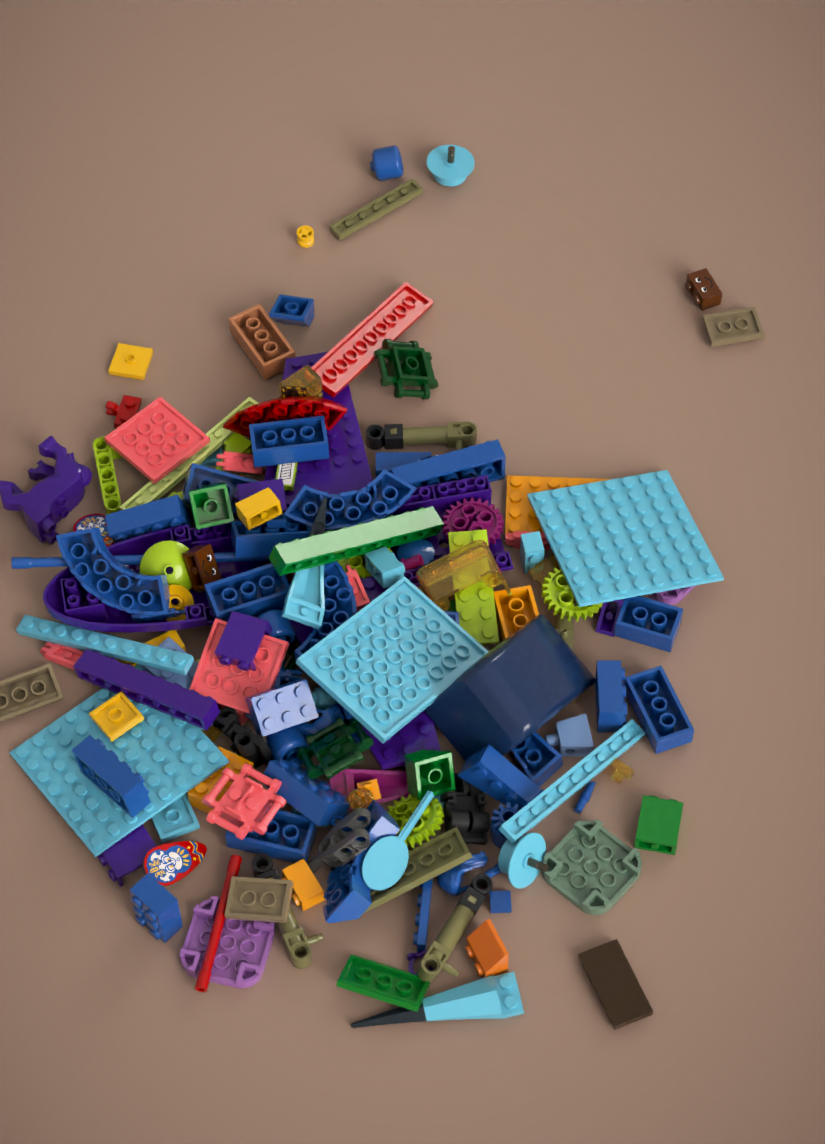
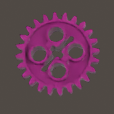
[442,497,504,548]

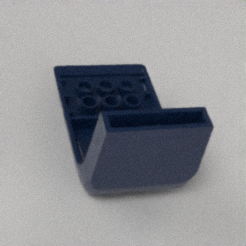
[425,614,595,761]

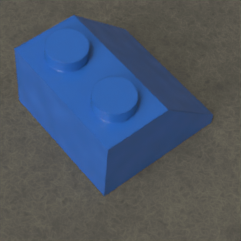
[269,294,314,327]

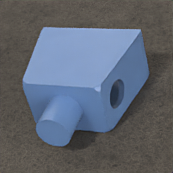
[545,714,594,757]

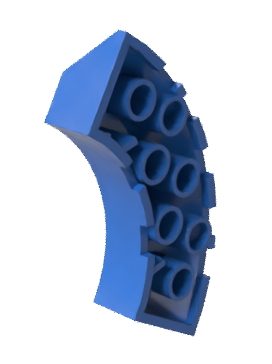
[284,469,416,530]
[56,528,170,615]
[295,561,357,676]
[323,799,400,923]

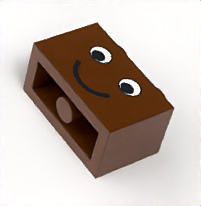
[685,268,722,311]
[182,544,222,590]

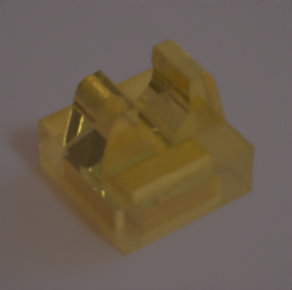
[611,758,635,784]

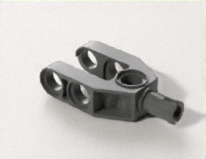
[306,808,371,873]

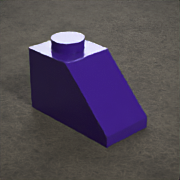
[595,599,625,637]

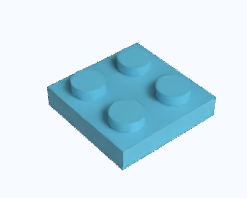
[151,793,200,843]

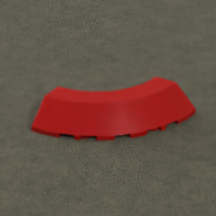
[223,396,347,438]

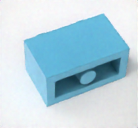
[520,531,544,574]
[365,547,405,589]

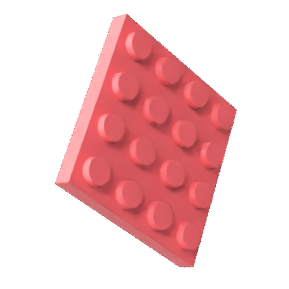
[104,397,210,484]
[189,618,289,714]

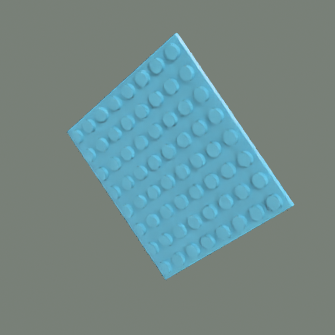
[527,470,724,607]
[9,664,229,857]

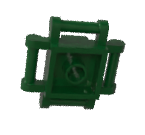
[374,339,439,400]
[297,717,373,779]

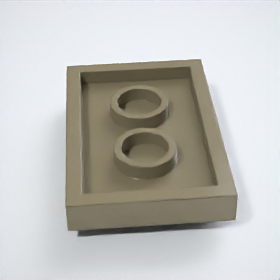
[702,307,764,347]
[224,876,294,923]

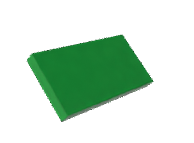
[337,954,430,1012]

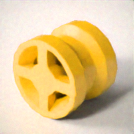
[296,225,314,248]

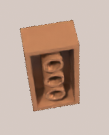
[228,304,296,380]

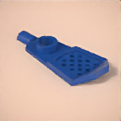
[131,608,186,624]

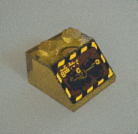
[278,365,323,398]

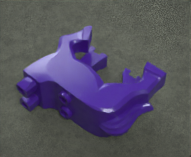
[0,436,92,544]

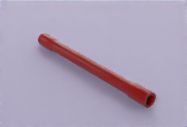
[194,855,242,992]

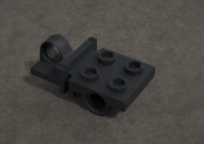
[213,707,274,768]
[440,777,491,845]

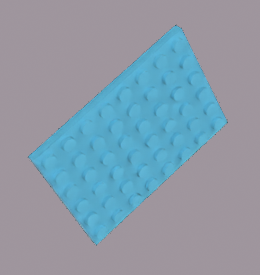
[296,576,489,743]

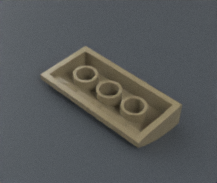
[0,663,64,722]

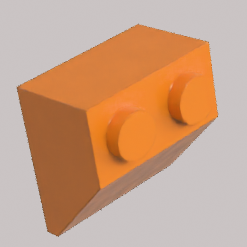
[465,919,509,978]

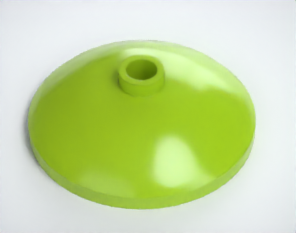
[140,540,192,590]

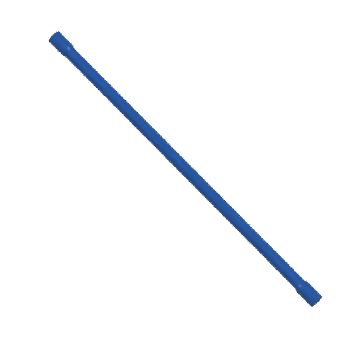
[11,552,270,569]

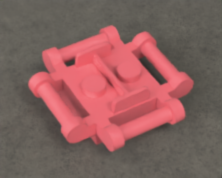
[202,763,286,840]

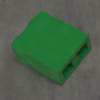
[634,795,683,855]

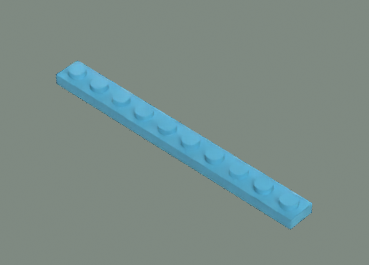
[16,615,194,676]
[498,719,646,844]

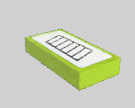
[275,462,298,491]

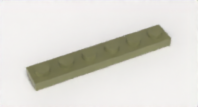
[329,178,423,240]

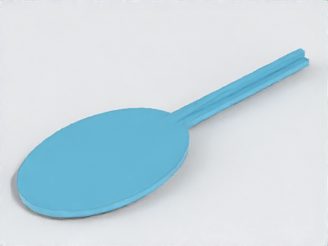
[361,791,434,891]

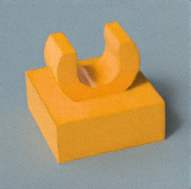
[357,779,381,803]

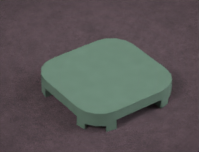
[542,819,642,915]

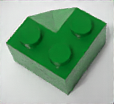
[189,482,234,529]
[404,750,455,800]

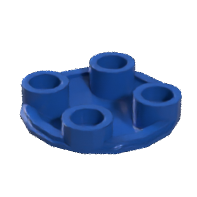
[397,539,435,568]

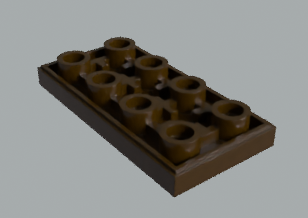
[578,939,653,1030]

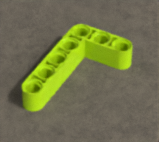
[93,436,123,515]

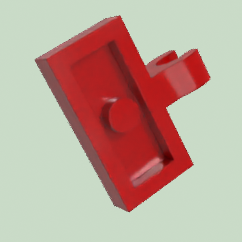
[105,395,142,428]

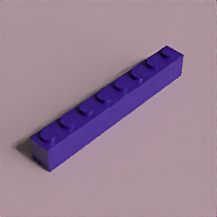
[73,649,220,730]

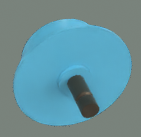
[427,145,475,186]
[498,832,548,889]

